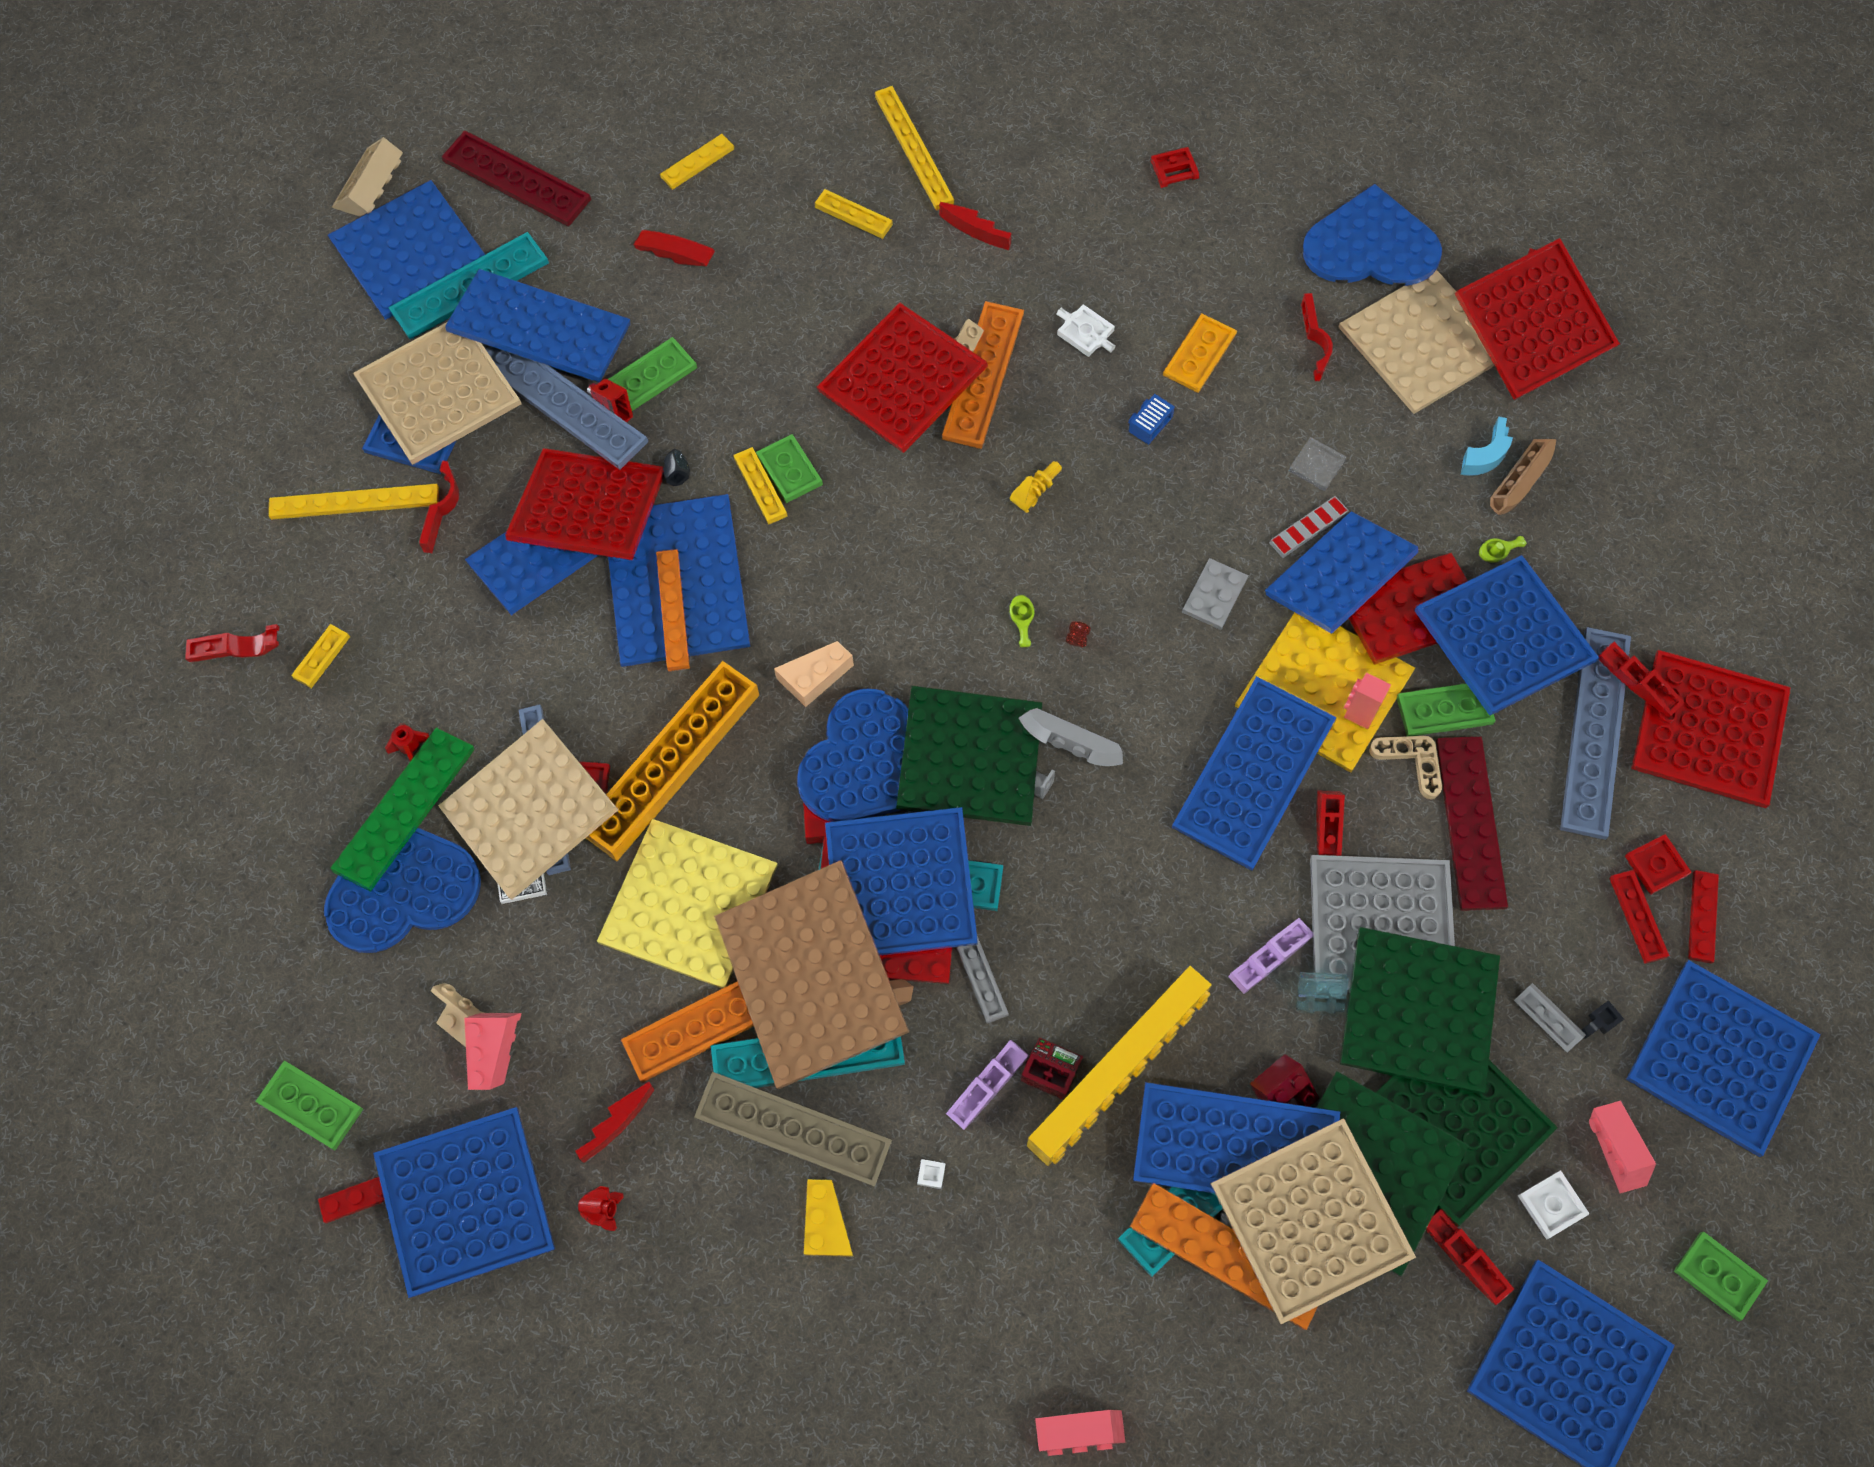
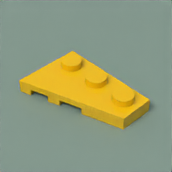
[804,1179,853,1257]

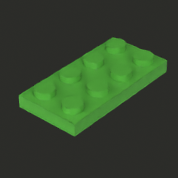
[608,337,697,411]
[1397,684,1495,736]
[255,1061,363,1150]

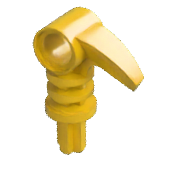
[1010,461,1062,513]

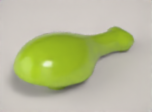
[1479,536,1527,563]
[1009,595,1034,647]

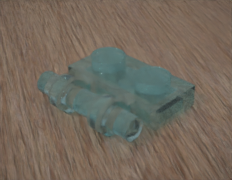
[1296,972,1349,1014]

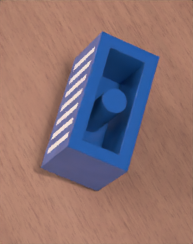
[1128,394,1175,445]

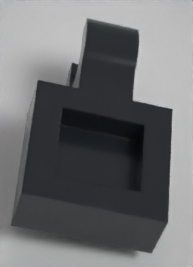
[1581,1000,1624,1039]

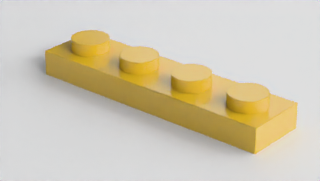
[660,134,734,190]
[815,189,893,239]
[734,447,787,525]

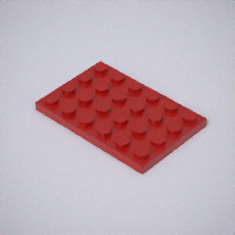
[1349,553,1468,664]

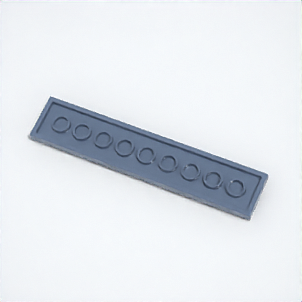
[486,346,648,470]
[1560,627,1631,840]

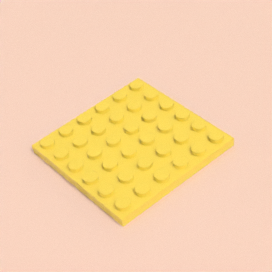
[597,819,778,989]

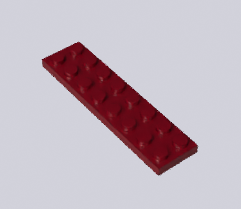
[442,130,591,227]
[1436,736,1508,911]

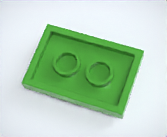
[756,434,823,503]
[1674,1231,1768,1321]

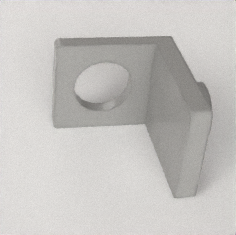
[1034,770,1055,799]

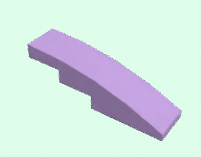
[1228,918,1313,994]
[946,1040,1030,1130]

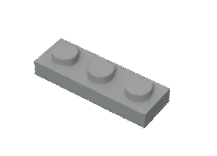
[1514,983,1586,1052]

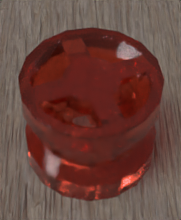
[1066,621,1091,647]

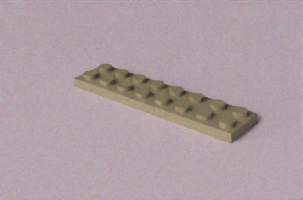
[694,1072,892,1187]

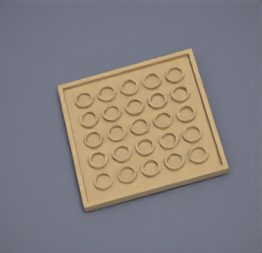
[1339,270,1494,414]
[353,322,522,465]
[438,719,618,900]
[1210,1118,1416,1324]

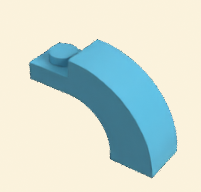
[1461,417,1513,475]

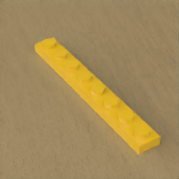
[875,86,954,211]
[269,484,439,520]

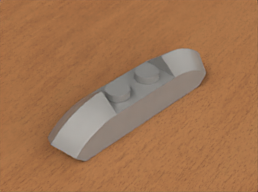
[1019,708,1123,766]

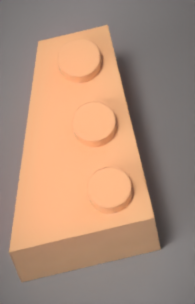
[774,641,854,707]

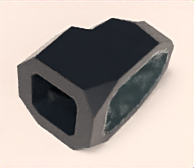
[663,449,690,486]

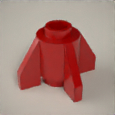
[385,723,430,761]
[578,1186,624,1231]

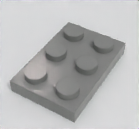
[1182,558,1249,630]

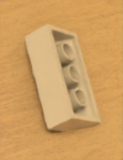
[332,137,403,217]

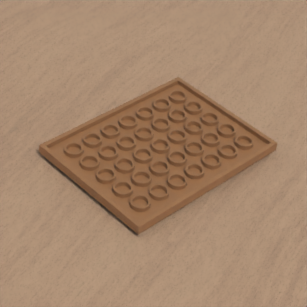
[714,860,909,1089]

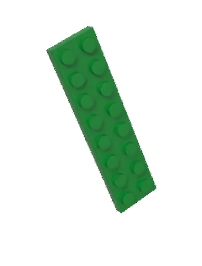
[330,728,474,892]

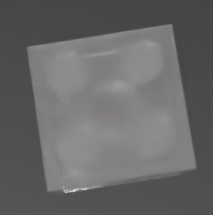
[1289,437,1347,491]

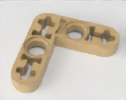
[1369,736,1442,799]

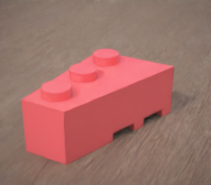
[1344,673,1391,729]
[464,1013,521,1090]
[1589,1101,1656,1193]
[1036,1410,1126,1456]

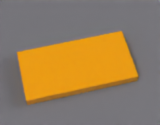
[1163,313,1237,393]

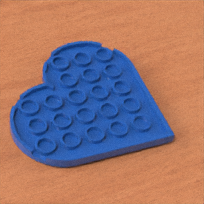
[1303,184,1442,286]
[797,689,908,822]
[324,828,481,953]

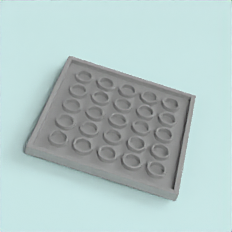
[1310,855,1455,992]

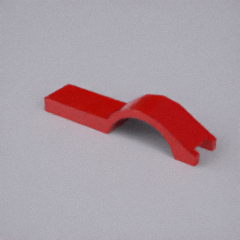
[1301,293,1333,381]
[419,460,459,553]
[185,624,280,662]

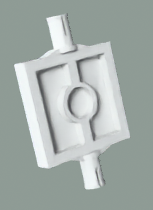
[1057,304,1116,357]

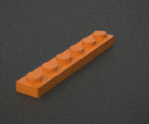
[656,549,690,671]

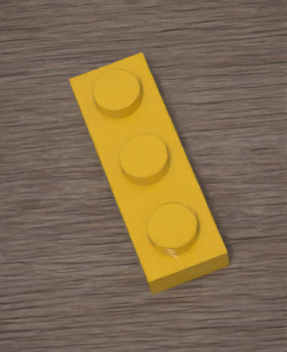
[291,624,350,689]

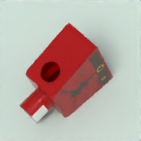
[587,379,633,422]

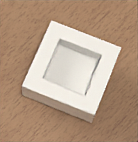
[917,1159,945,1189]

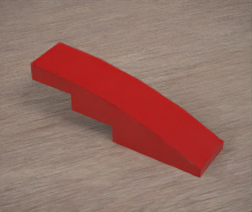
[939,201,1011,250]
[634,230,715,267]
[1598,641,1685,717]
[575,1082,654,1163]
[1426,1209,1514,1305]

